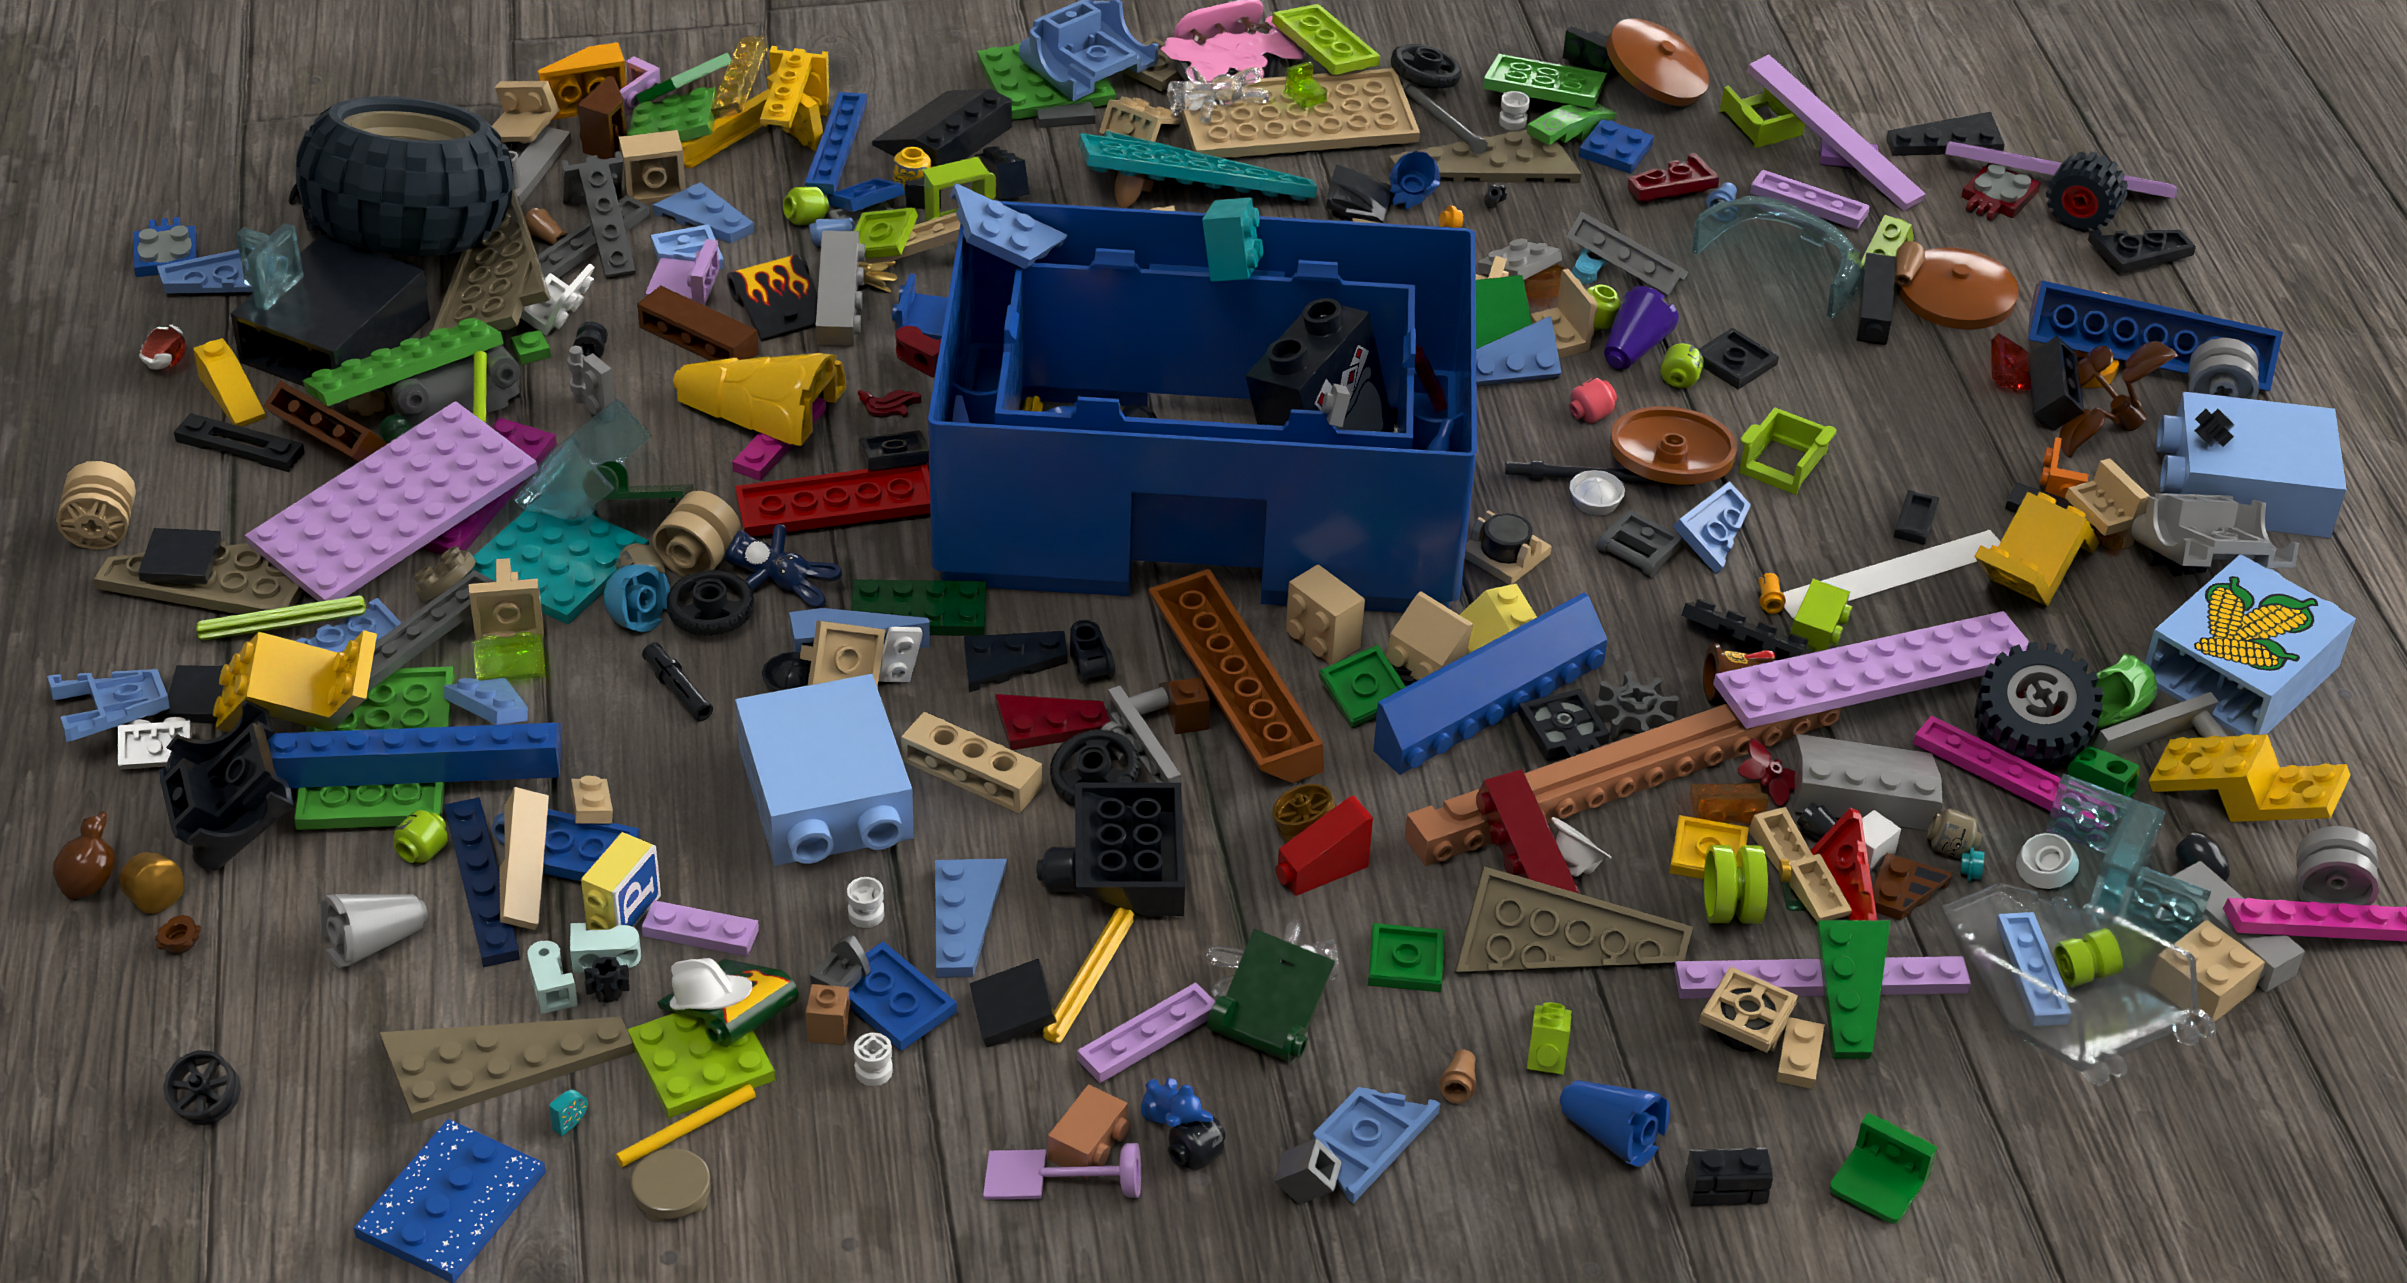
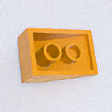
[538,42,627,120]

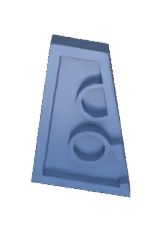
[1673,481,1751,574]
[444,678,528,725]

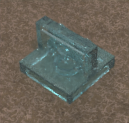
[236,223,304,310]

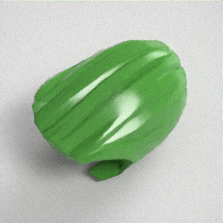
[2096,653,2157,729]

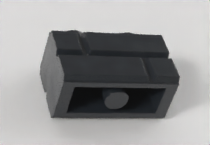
[1685,1148,1773,1206]

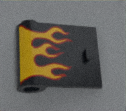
[727,254,818,342]

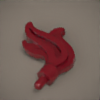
[857,390,922,417]

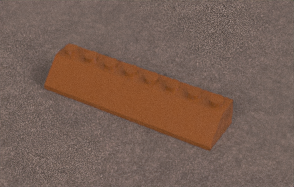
[1148,569,1324,783]

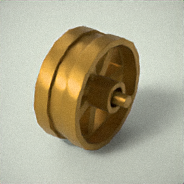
[1272,784,1336,842]

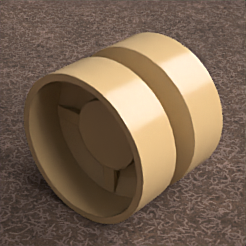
[653,491,741,577]

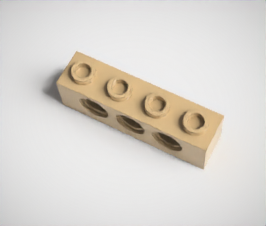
[901,712,1042,814]

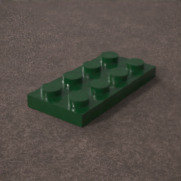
[851,579,986,636]

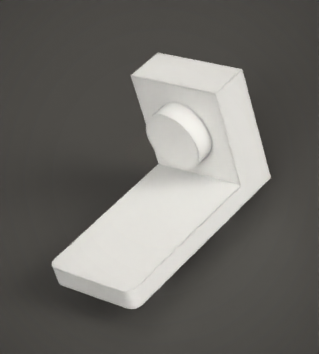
[878,627,923,682]

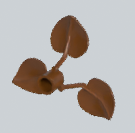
[2059,341,2178,458]

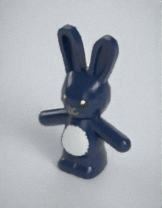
[725,524,842,608]

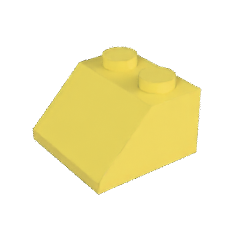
[1460,584,1537,654]

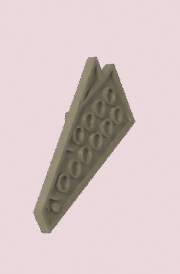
[432,188,551,331]

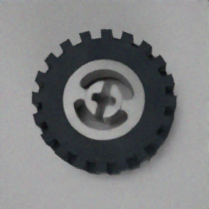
[1974,642,2103,771]

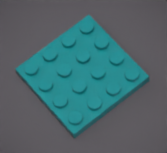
[466,493,650,625]

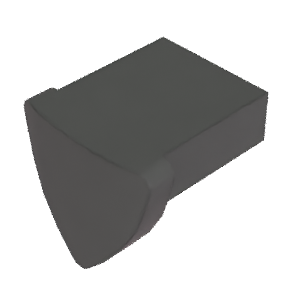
[810,934,871,991]

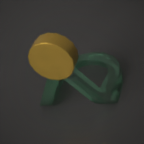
[1779,859,1807,911]

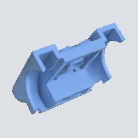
[1018,0,1159,101]

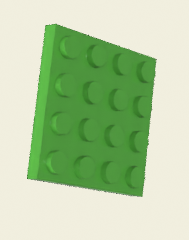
[977,43,1116,120]

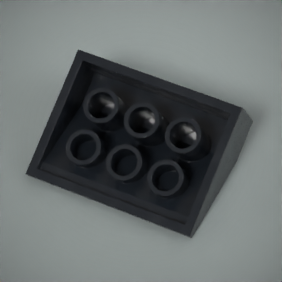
[872,88,1012,167]
[1075,783,1185,916]

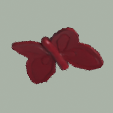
[1738,738,1795,807]

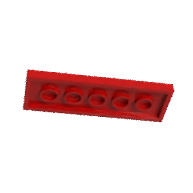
[735,463,930,537]

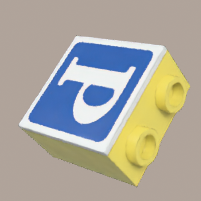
[581,832,661,930]

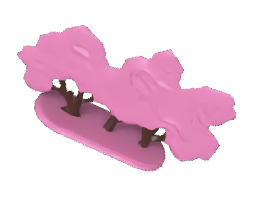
[1160,0,1305,82]

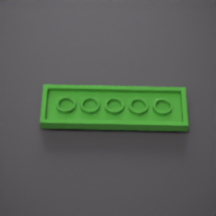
[303,318,504,406]

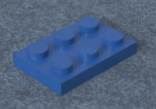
[543,809,640,881]
[849,941,957,1051]

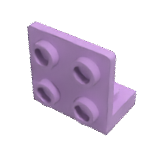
[646,239,720,305]

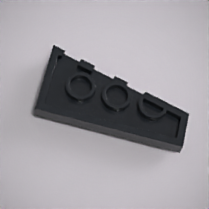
[1886,111,2005,156]

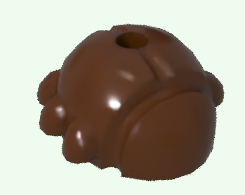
[155,915,201,954]

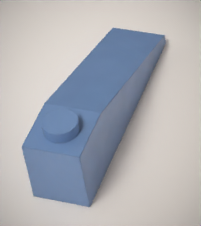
[789,608,930,652]

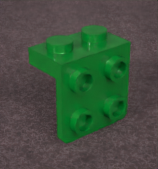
[1829,1112,1938,1224]

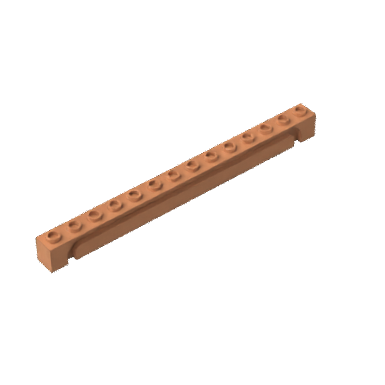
[1405,704,1841,866]

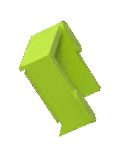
[1719,86,1805,148]
[922,157,996,222]
[1739,407,1837,495]

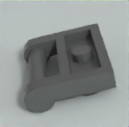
[1596,509,1683,578]

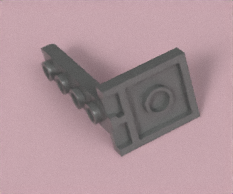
[561,151,635,278]

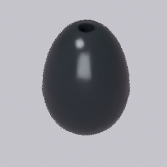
[2175,831,2230,881]

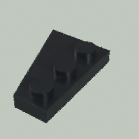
[2088,230,2196,274]
[964,631,1067,693]

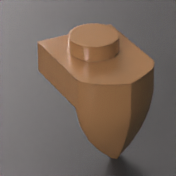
[1114,171,1154,208]

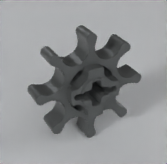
[1594,671,1679,738]

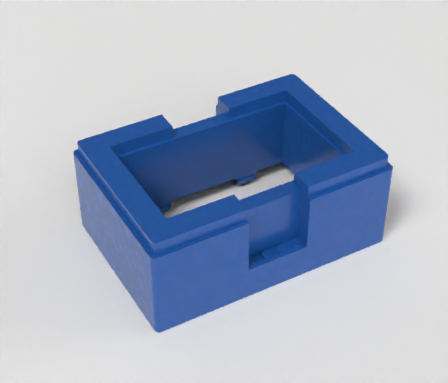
[928,201,1477,613]

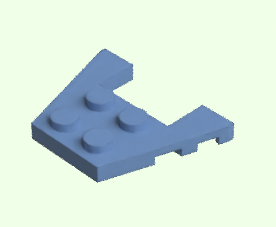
[47,669,170,742]

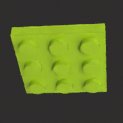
[627,1012,776,1119]

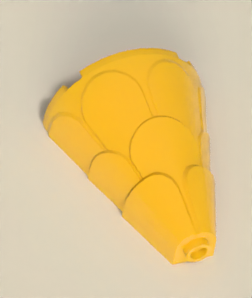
[673,353,847,446]

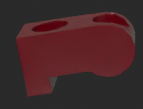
[895,326,941,378]

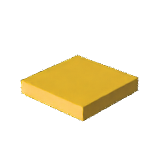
[1669,815,1749,879]

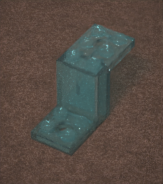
[2046,774,2211,943]

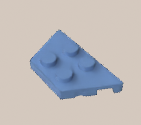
[950,183,1067,269]
[1313,1087,1440,1204]

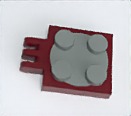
[1961,162,2041,221]

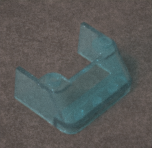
[514,398,652,521]

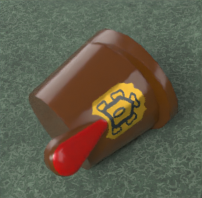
[1703,643,1776,700]

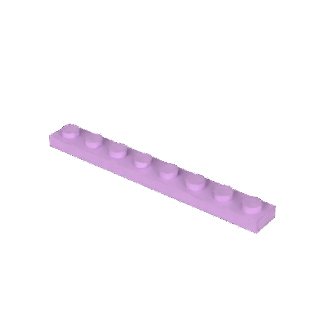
[1674,956,1971,999]

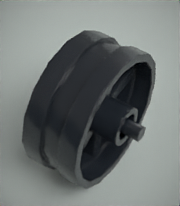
[163,1050,241,1125]

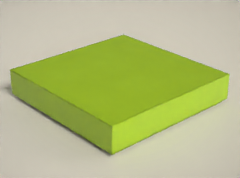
[854,208,918,259]

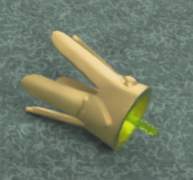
[859,262,898,293]

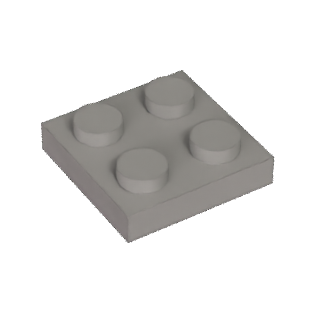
[1477,239,1562,280]

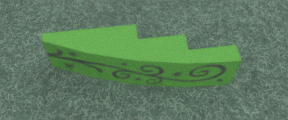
[1527,103,1616,145]

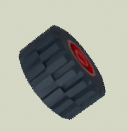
[2046,151,2128,232]

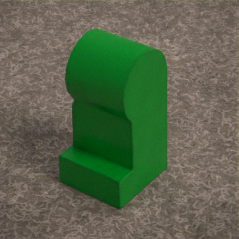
[2067,747,2140,808]

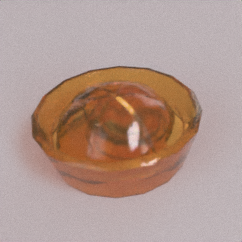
[1524,264,1566,299]

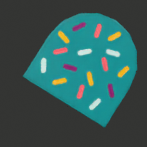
[549,1089,588,1137]

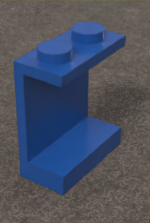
[892,274,948,340]

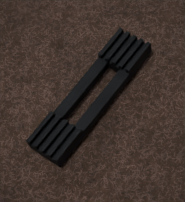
[174,413,305,472]

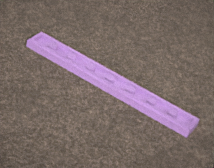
[1747,55,1926,211]
[1945,141,2177,198]

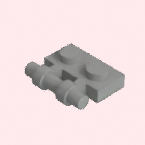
[567,346,617,423]

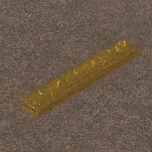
[711,35,768,120]

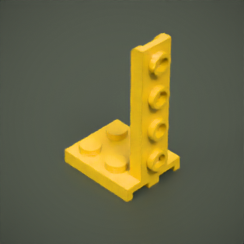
[760,46,830,129]
[681,72,823,169]

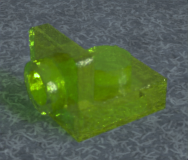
[1285,61,1327,109]

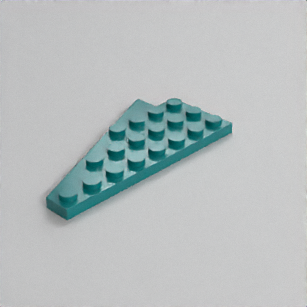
[1078,131,1317,201]

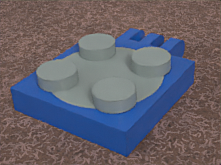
[134,217,198,277]

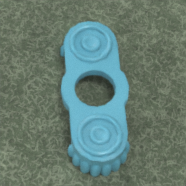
[1572,247,1608,285]

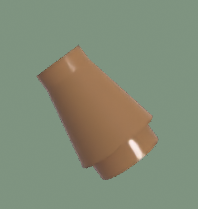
[525,208,567,245]
[1894,241,1926,286]
[1439,1050,1476,1103]

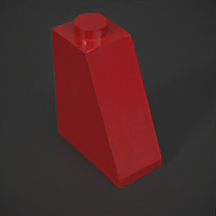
[1275,795,1373,896]

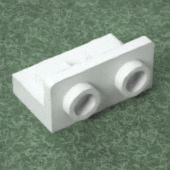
[118,717,196,770]

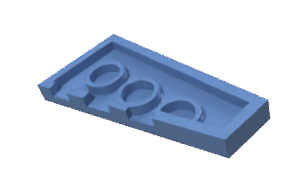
[296,598,401,652]
[935,859,1007,978]

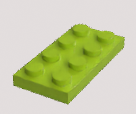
[1271,4,1381,75]

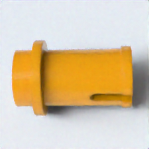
[1758,573,1786,614]

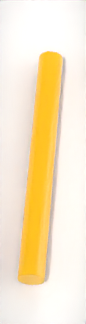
[615,1084,756,1168]

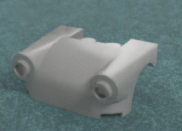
[2131,493,2299,569]

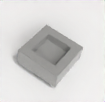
[1322,383,1351,427]

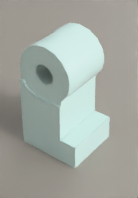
[570,923,641,973]
[528,940,578,1014]

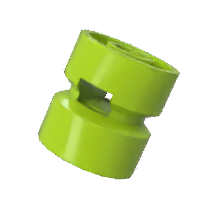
[2054,928,2123,988]

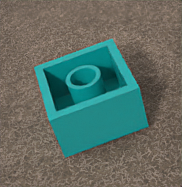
[1202,198,1264,282]

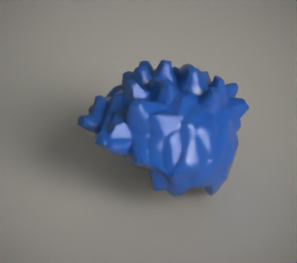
[1389,151,1440,210]

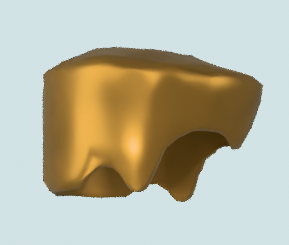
[120,852,184,914]

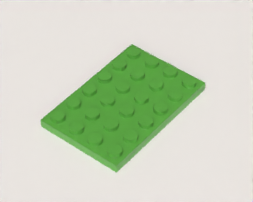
[294,666,455,830]

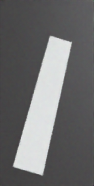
[1783,530,2001,618]

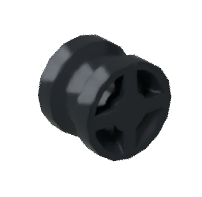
[573,321,608,358]

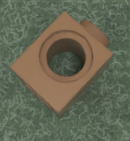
[806,984,851,1045]

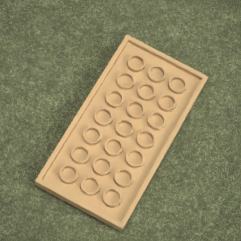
[1176,68,1420,158]

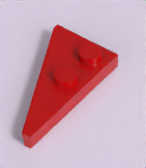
[1810,808,1877,920]

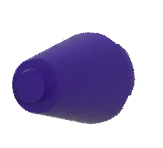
[1604,286,1679,369]

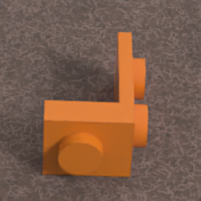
[2040,437,2089,498]

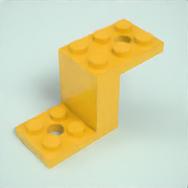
[1974,492,2099,607]
[213,630,377,732]

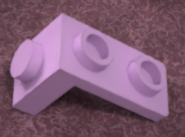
[620,56,661,116]

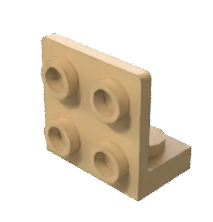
[492,81,559,143]
[1099,96,1181,142]
[1530,269,1597,358]

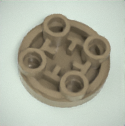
[413,546,476,601]
[631,1148,711,1222]

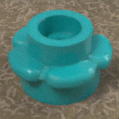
[1961,847,1985,882]

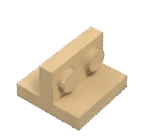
[2065,458,2149,549]
[469,558,544,643]
[800,620,885,687]

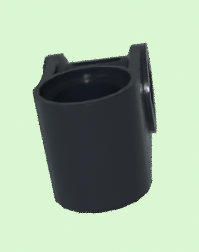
[1070,620,1115,684]

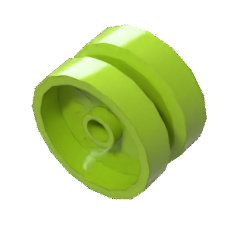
[1703,845,1768,924]

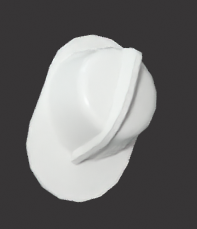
[1551,817,1611,877]
[670,958,753,1010]

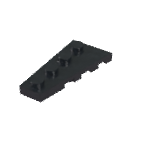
[1681,599,1816,658]

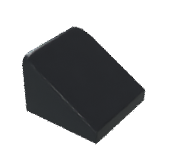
[905,177,941,209]

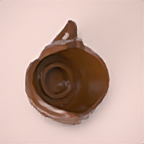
[53,811,116,901]

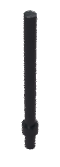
[1505,460,1695,486]

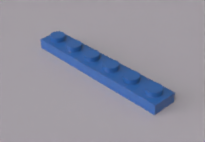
[805,92,867,195]

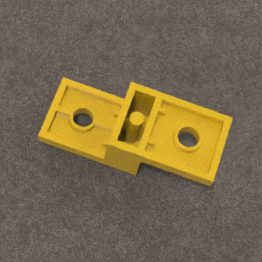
[2149,734,2351,822]

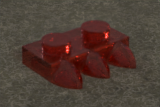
[1991,333,2032,393]

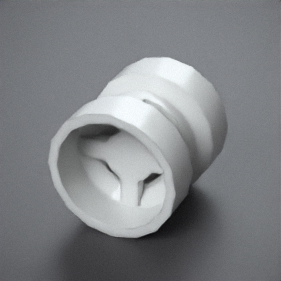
[1499,91,1529,131]
[847,877,884,928]
[854,1033,893,1086]

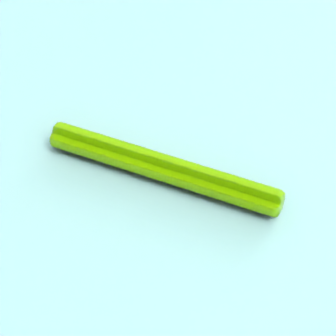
[196,595,366,641]

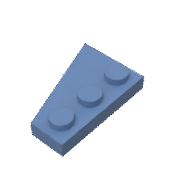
[653,182,755,244]
[157,247,262,293]
[1476,316,1562,386]

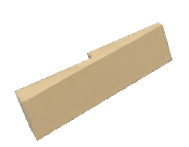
[499,787,549,930]
[1748,807,1852,923]

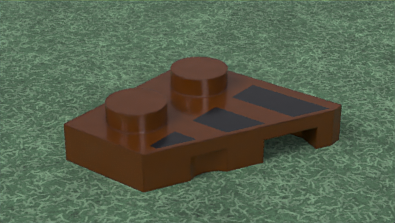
[1873,853,1953,921]

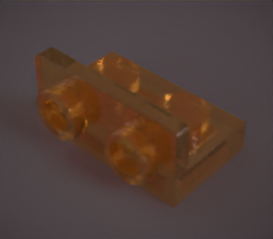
[1689,783,1769,823]

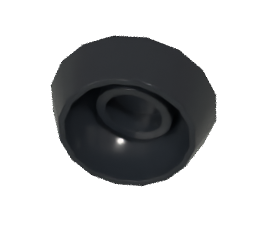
[762,652,811,692]

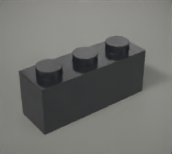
[2028,336,2084,431]

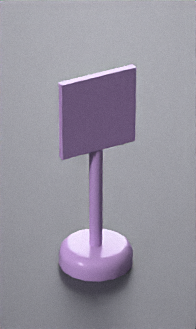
[983,1143,1141,1200]

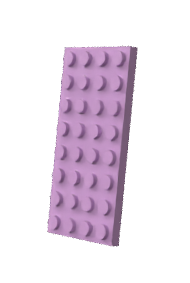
[245,401,538,602]

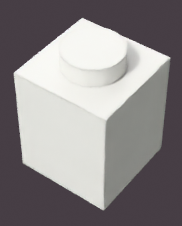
[1862,810,1901,872]

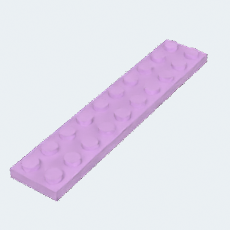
[1713,611,2029,729]

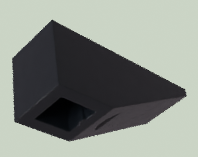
[974,146,1030,199]

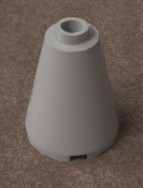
[318,894,428,968]

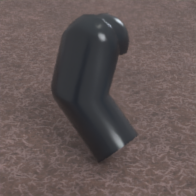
[1484,184,1507,208]

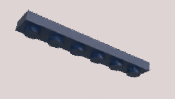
[444,797,520,967]

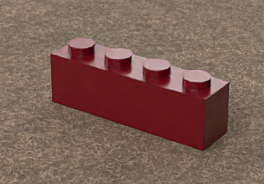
[1476,769,1579,894]

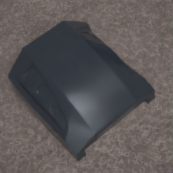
[1326,165,1394,223]

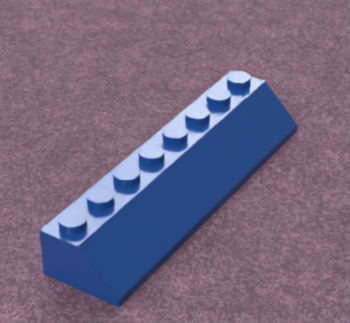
[2028,280,2283,391]
[1373,592,1608,775]
[268,723,562,788]

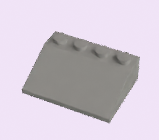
[1794,734,1942,831]

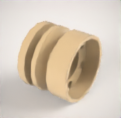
[56,461,136,550]

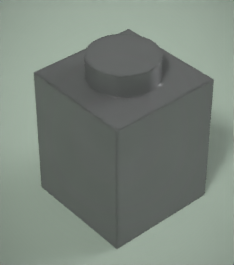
[1274,1138,1342,1205]

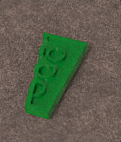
[1816,920,1891,1059]

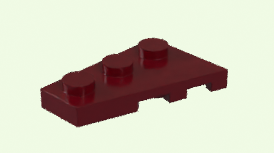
[1627,153,1719,202]
[995,694,1110,750]

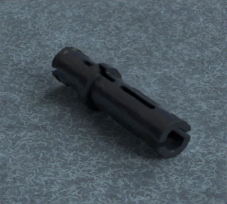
[642,642,713,722]

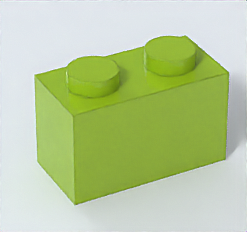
[1790,579,1852,652]

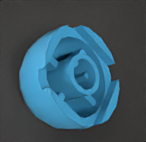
[604,564,670,632]

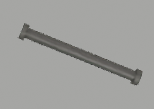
[1402,81,1488,155]

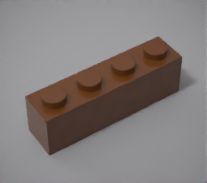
[637,285,759,361]
[263,380,388,463]

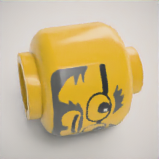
[893,147,931,190]

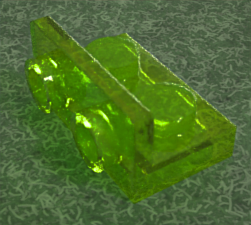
[472,632,546,681]

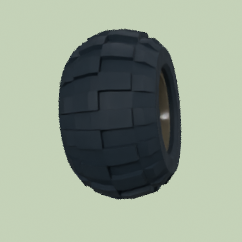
[296,96,514,256]

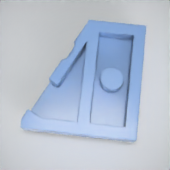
[651,224,724,269]

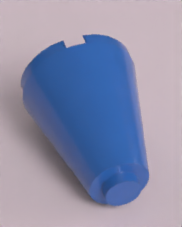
[1560,1080,1670,1167]

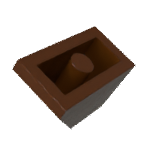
[1159,677,1210,734]

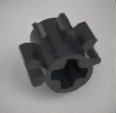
[2194,408,2235,447]
[584,957,630,1003]

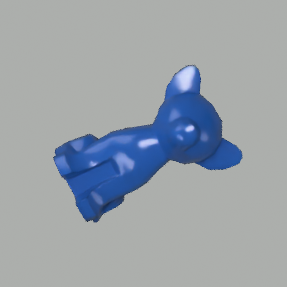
[1141,1077,1213,1126]

